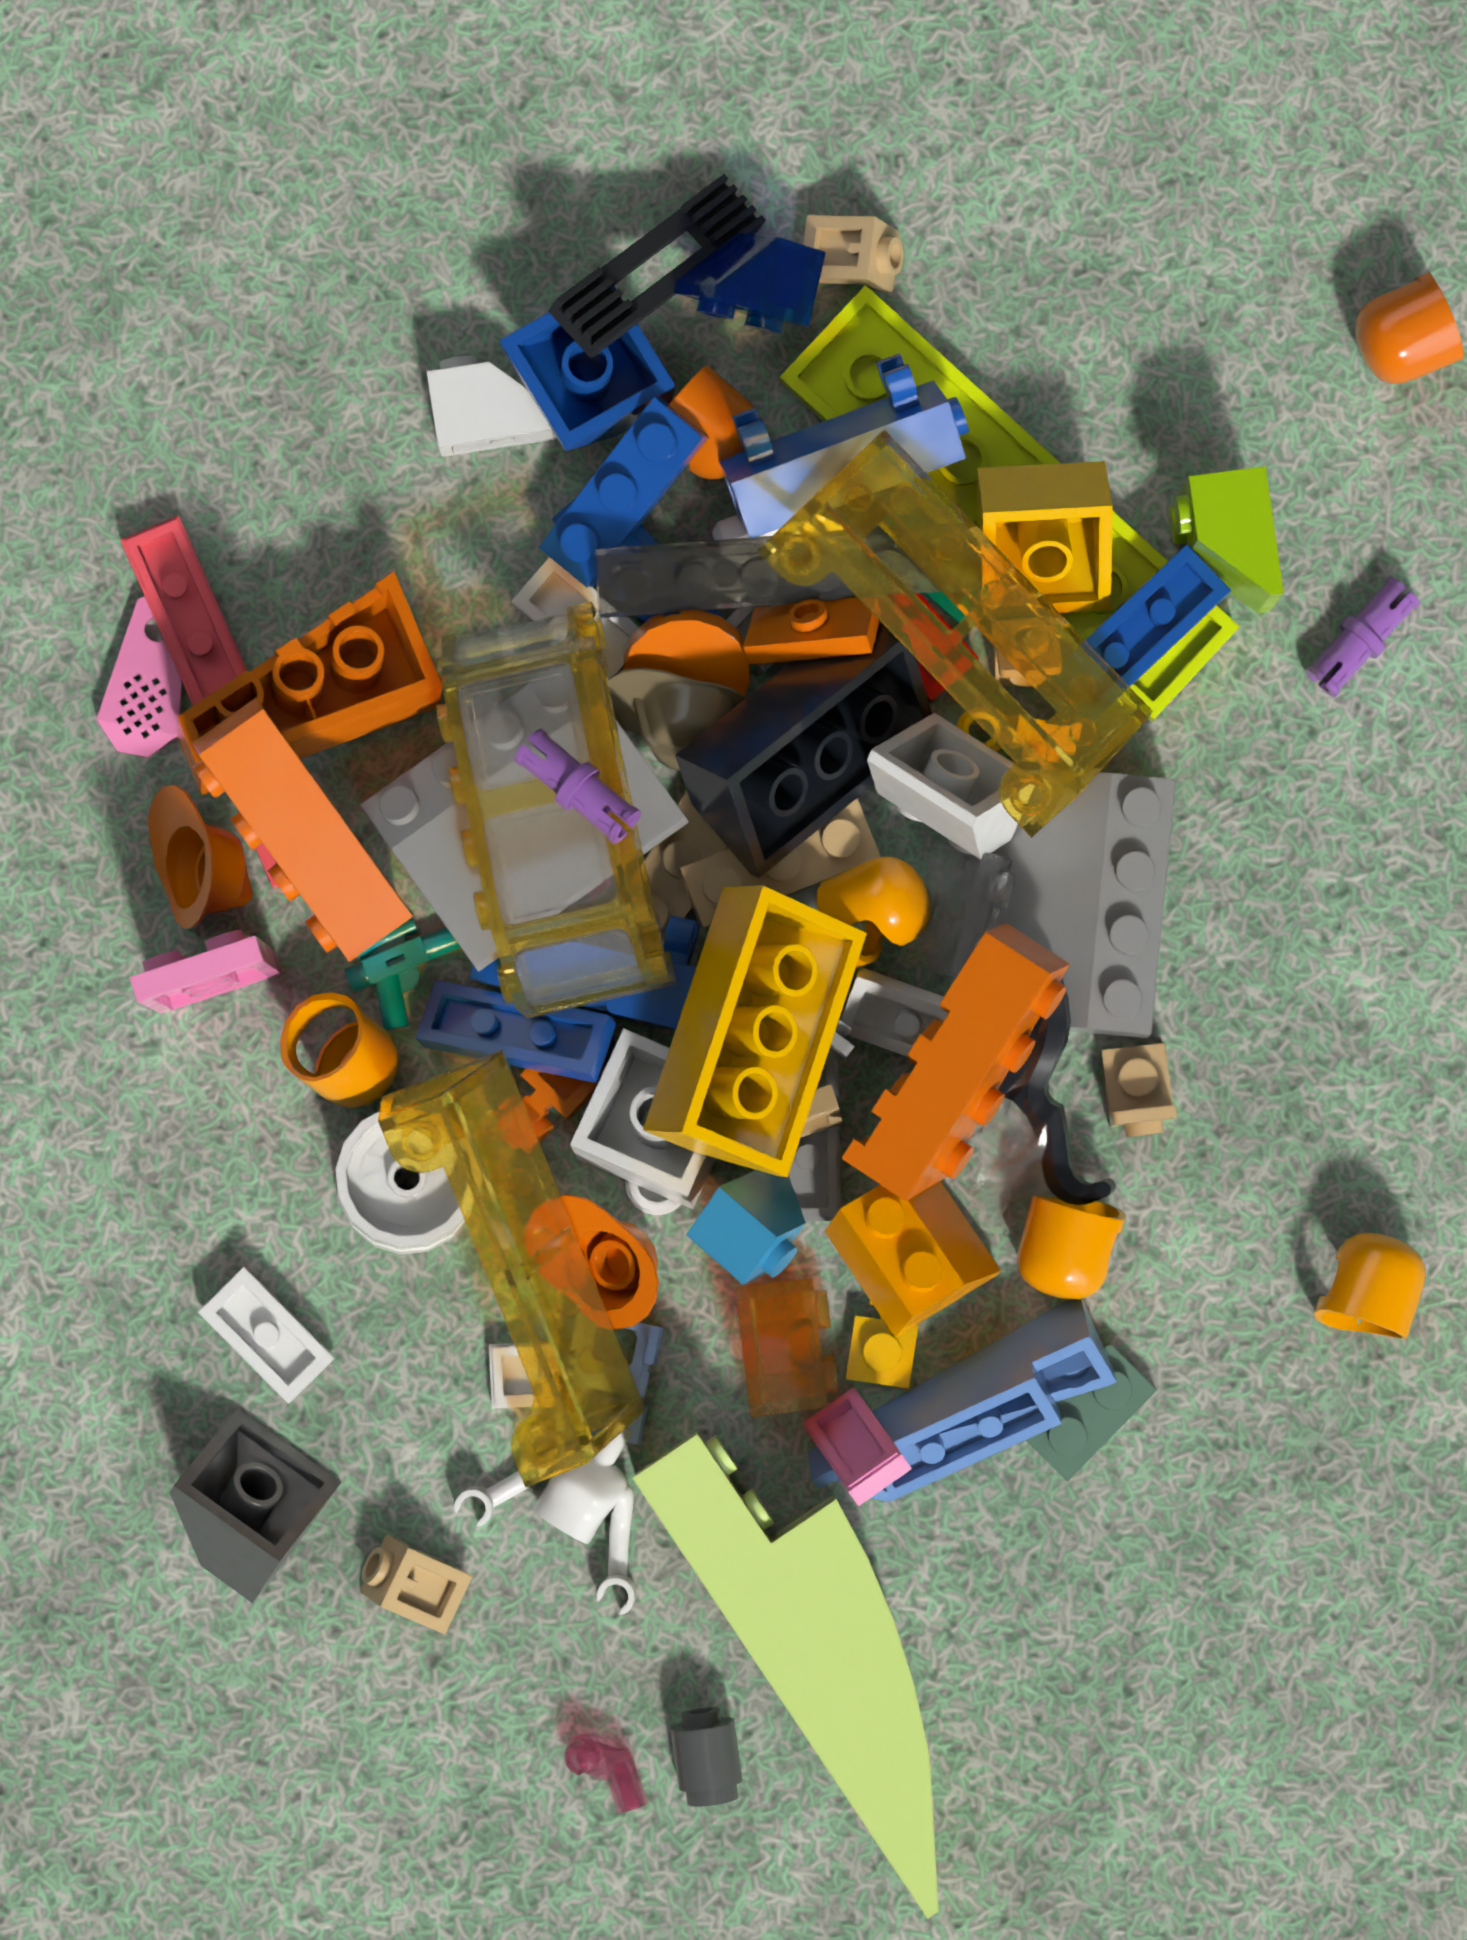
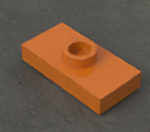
[743,595,882,665]

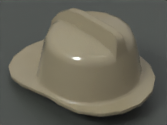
[602,667,746,771]

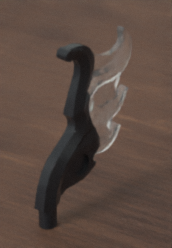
[968,978,1116,1237]

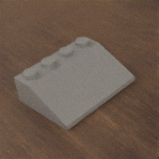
[360,657,689,972]
[960,769,1176,1039]

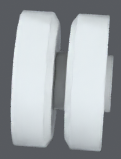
[335,1105,478,1255]

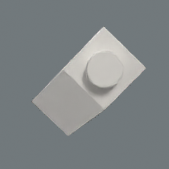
[427,356,557,457]

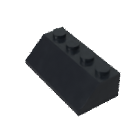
[675,621,932,878]

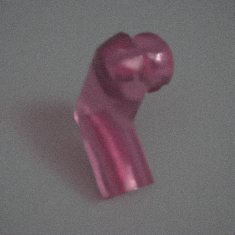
[564,1733,648,1814]

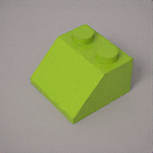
[1168,466,1284,613]

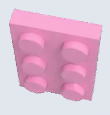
[129,930,282,1014]

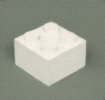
[570,1028,716,1209]

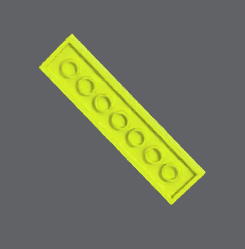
[779,285,1240,722]

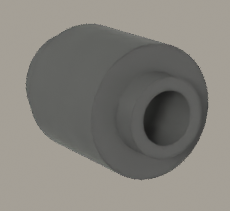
[670,1707,743,1807]

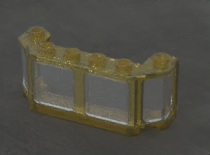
[436,602,677,1018]

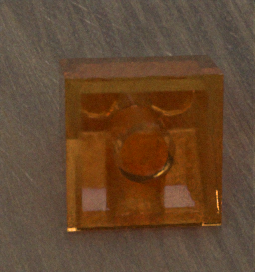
[735,1278,838,1418]

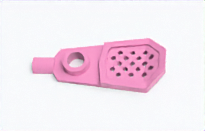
[96,596,182,758]

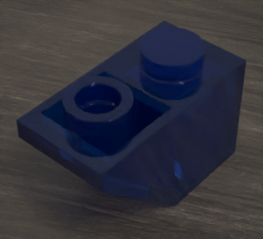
[674,233,826,334]

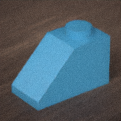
[686,1170,806,1285]

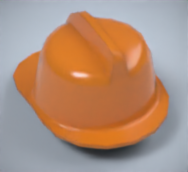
[148,785,253,929]
[525,1194,659,1329]

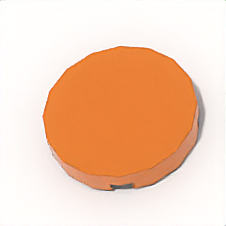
[623,609,750,696]

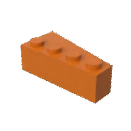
[177,571,442,796]
[192,698,413,962]
[841,923,1070,1201]

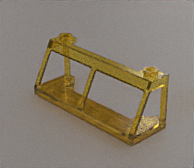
[757,429,1153,838]
[378,1050,645,1488]

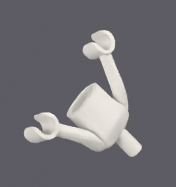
[454,1419,637,1615]

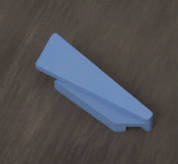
[808,1299,1117,1502]

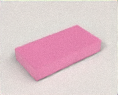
[802,1387,912,1506]

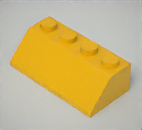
[643,885,867,1177]

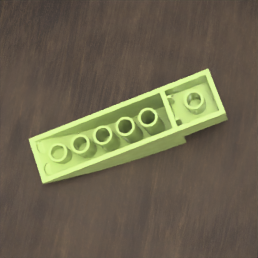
[632,1430,939,1919]

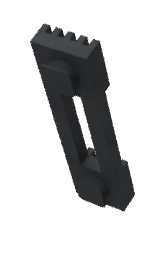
[548,174,766,359]

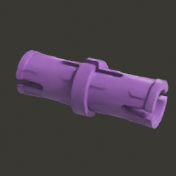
[1305,577,1420,698]
[514,728,641,844]

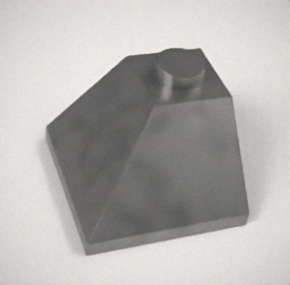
[169,1408,341,1603]

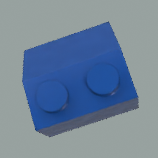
[499,286,675,451]

